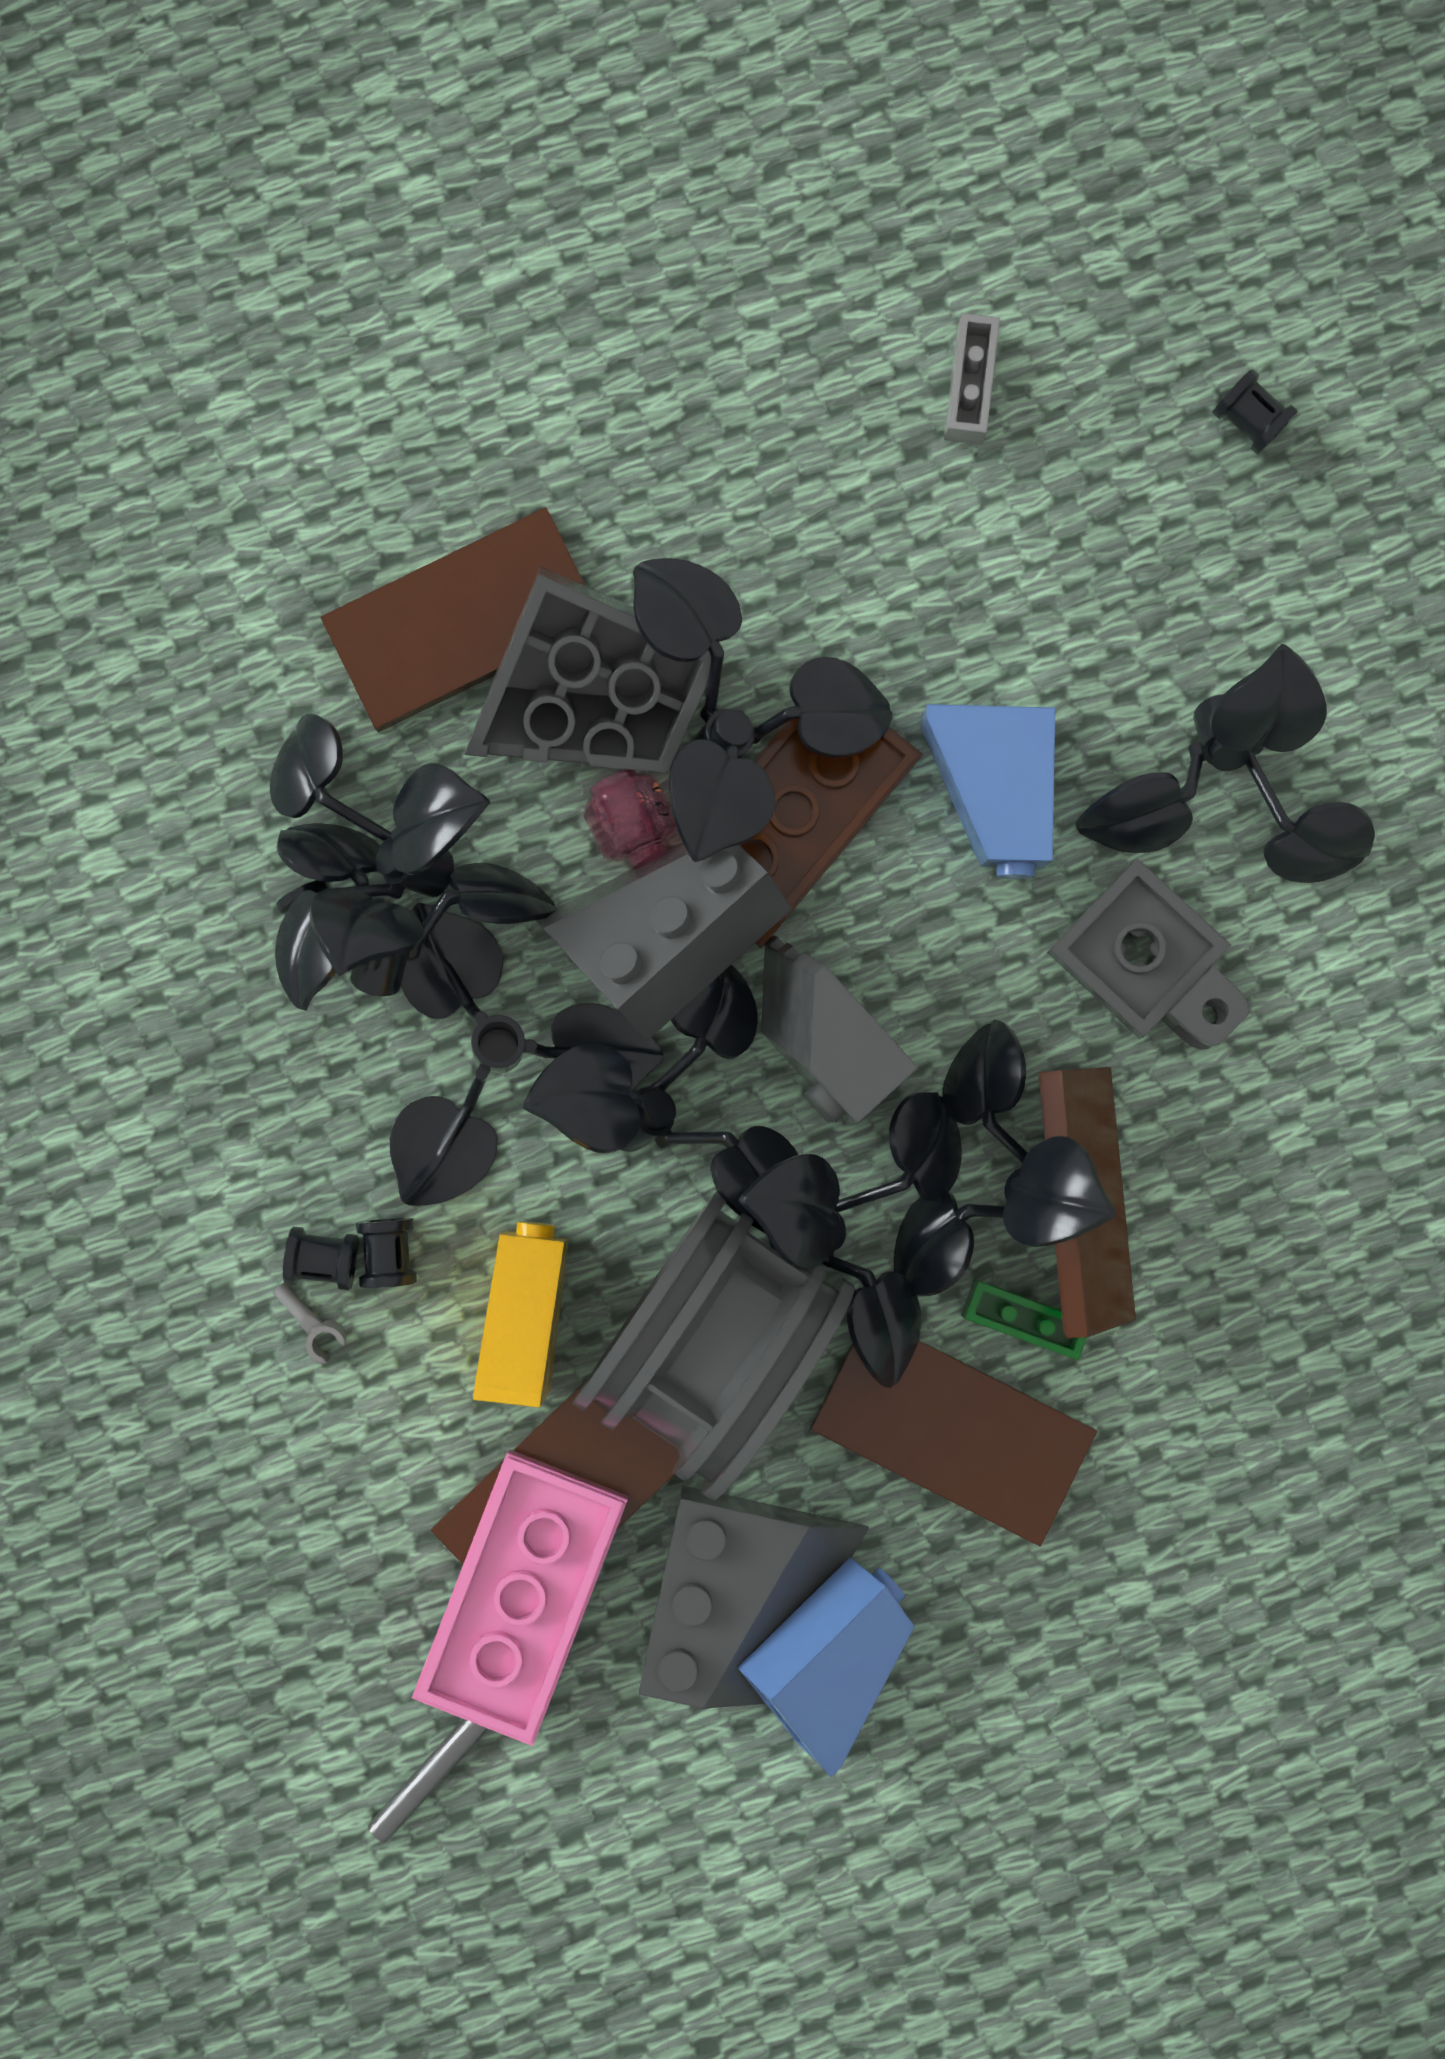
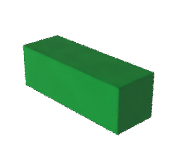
[961,1278,1087,1361]

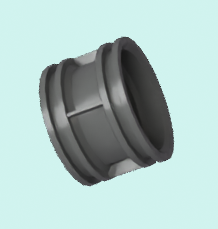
[572,1191,855,1501]

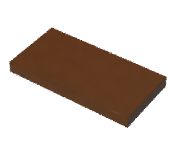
[320,507,585,733]
[739,719,923,949]
[1039,1067,1136,1338]
[810,1340,1097,1547]
[431,1379,679,1564]

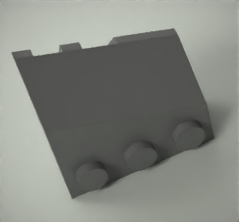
[464,566,711,773]
[536,843,792,1041]
[761,935,919,1124]
[639,1485,869,1709]

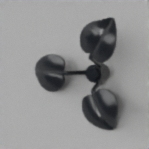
[633,558,893,862]
[1075,644,1375,883]
[270,714,491,1011]
[276,823,557,996]
[389,903,664,1206]
[523,965,799,1234]
[893,1020,1116,1296]
[739,1092,962,1388]

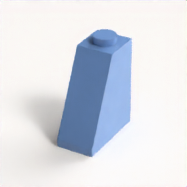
[921,704,1055,879]
[737,1557,915,1777]

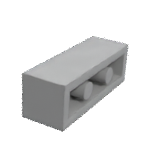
[944,313,1000,444]

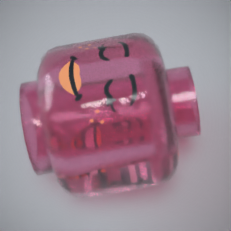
[583,769,677,869]

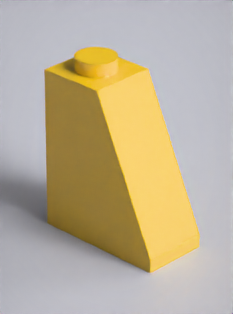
[473,1221,569,1408]

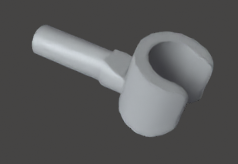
[273,1283,347,1364]

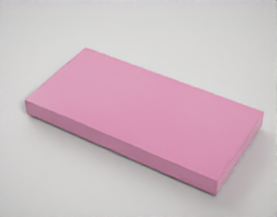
[412,1449,629,1746]

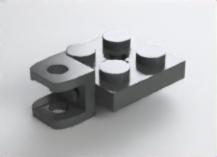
[1047,858,1250,1050]

